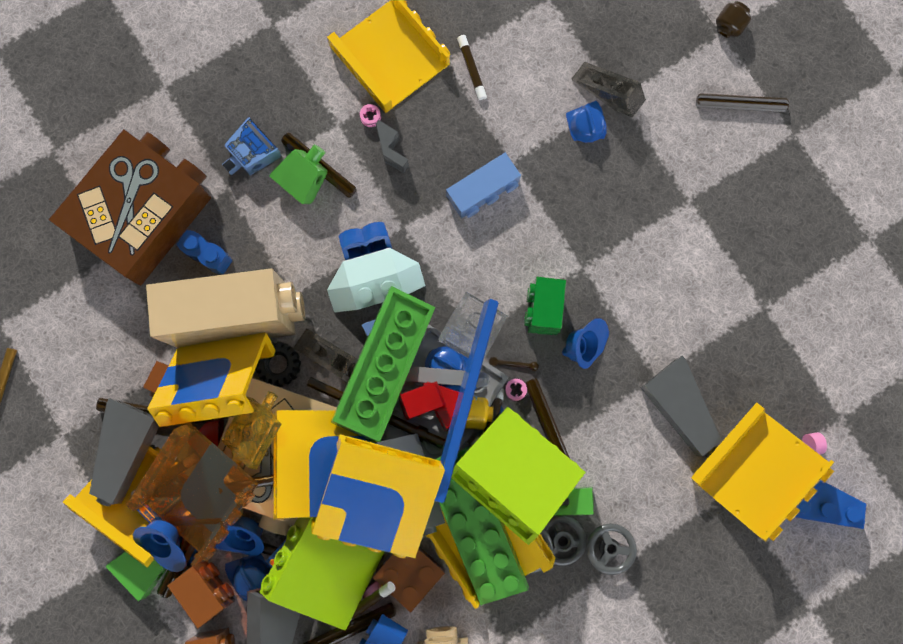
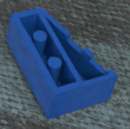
[795,480,866,529]

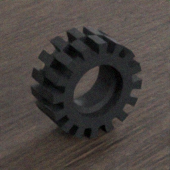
[255,341,301,386]

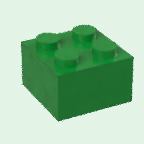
[524,277,566,336]

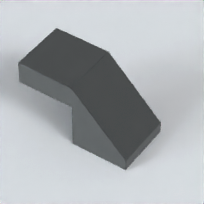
[376,120,409,173]

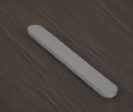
[405,366,490,388]

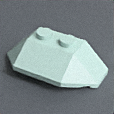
[327,248,425,312]

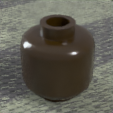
[716,1,751,38]

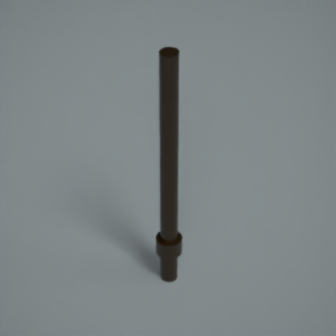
[307,377,446,449]

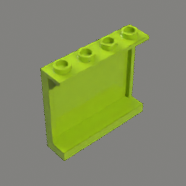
[451,406,586,545]
[259,517,385,631]

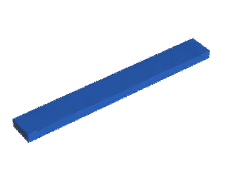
[434,299,499,503]

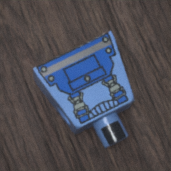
[222,117,282,175]

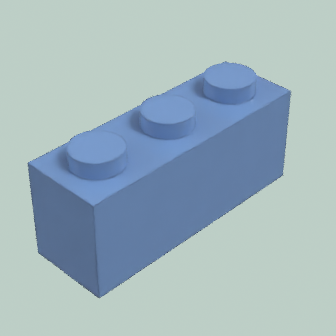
[446,152,521,219]

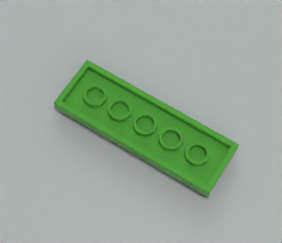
[331,286,435,443]
[436,446,529,605]

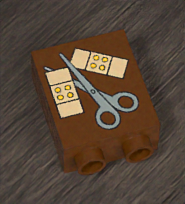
[49,129,211,286]

